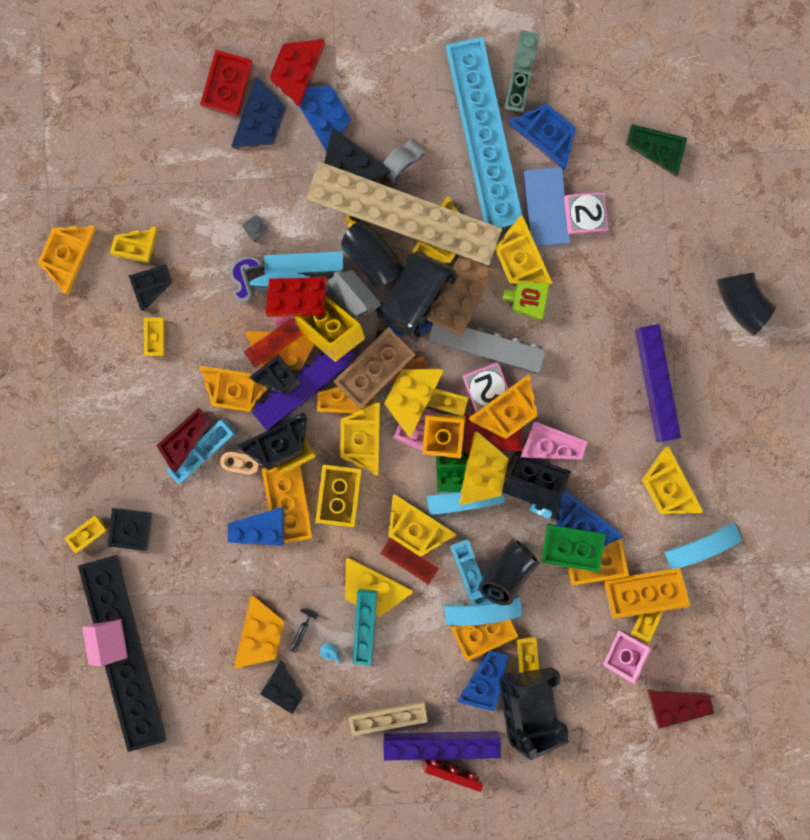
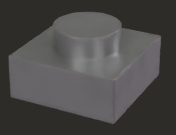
[242,214,269,242]

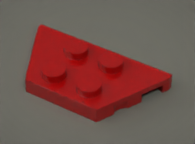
[270,39,325,107]

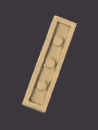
[348,701,428,736]

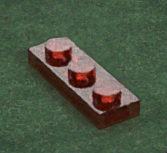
[244,319,303,368]
[380,537,439,585]

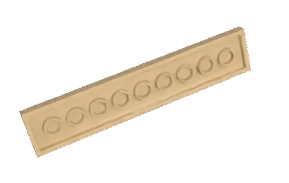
[306,161,502,266]

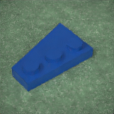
[228,506,285,546]
[457,650,509,712]

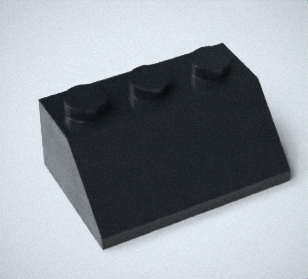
[502,452,571,512]

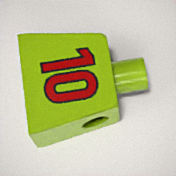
[502,282,549,322]

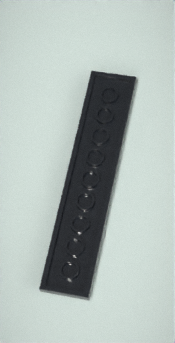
[78,555,167,752]

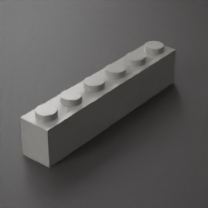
[428,323,546,374]

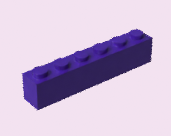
[635,324,681,442]
[252,350,357,431]
[383,731,501,761]

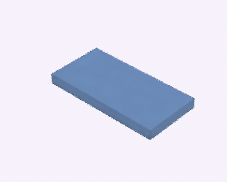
[523,167,570,247]

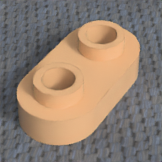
[220,452,259,475]

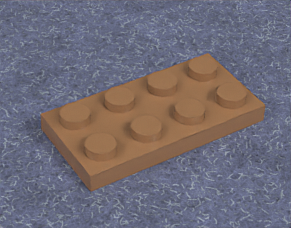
[427,256,494,336]
[333,327,416,409]

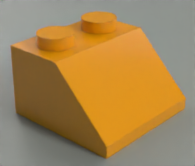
[422,415,466,458]

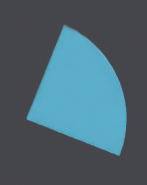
[529,504,552,519]

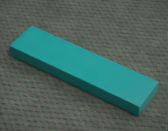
[352,589,378,666]

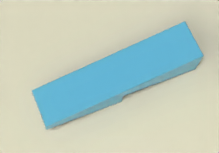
[264,251,343,275]
[166,418,239,484]

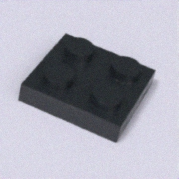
[107,508,152,551]

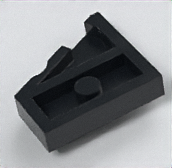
[129,264,173,311]
[249,354,301,395]
[260,661,303,714]

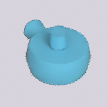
[320,643,341,663]

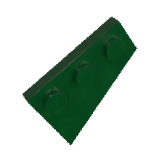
[626,124,687,177]

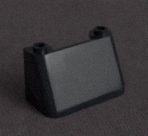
[376,251,458,342]
[499,667,569,760]

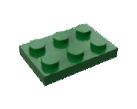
[541,524,606,572]

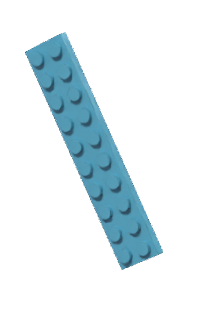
[446,37,522,229]

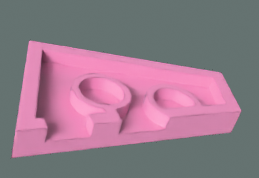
[520,421,588,460]

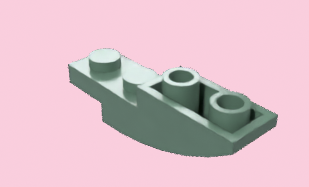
[504,30,540,112]

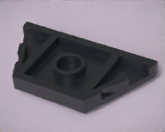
[324,128,391,182]
[238,412,308,471]

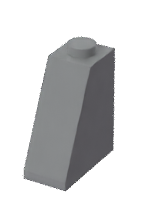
[328,269,381,320]

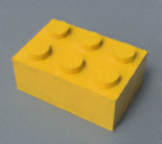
[294,296,365,362]
[315,464,362,528]

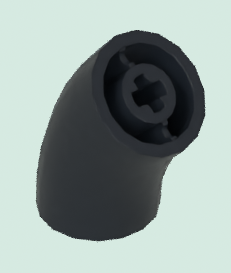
[341,221,404,287]
[717,272,777,336]
[478,538,540,606]

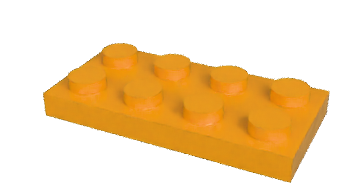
[262,465,313,543]
[603,568,690,620]

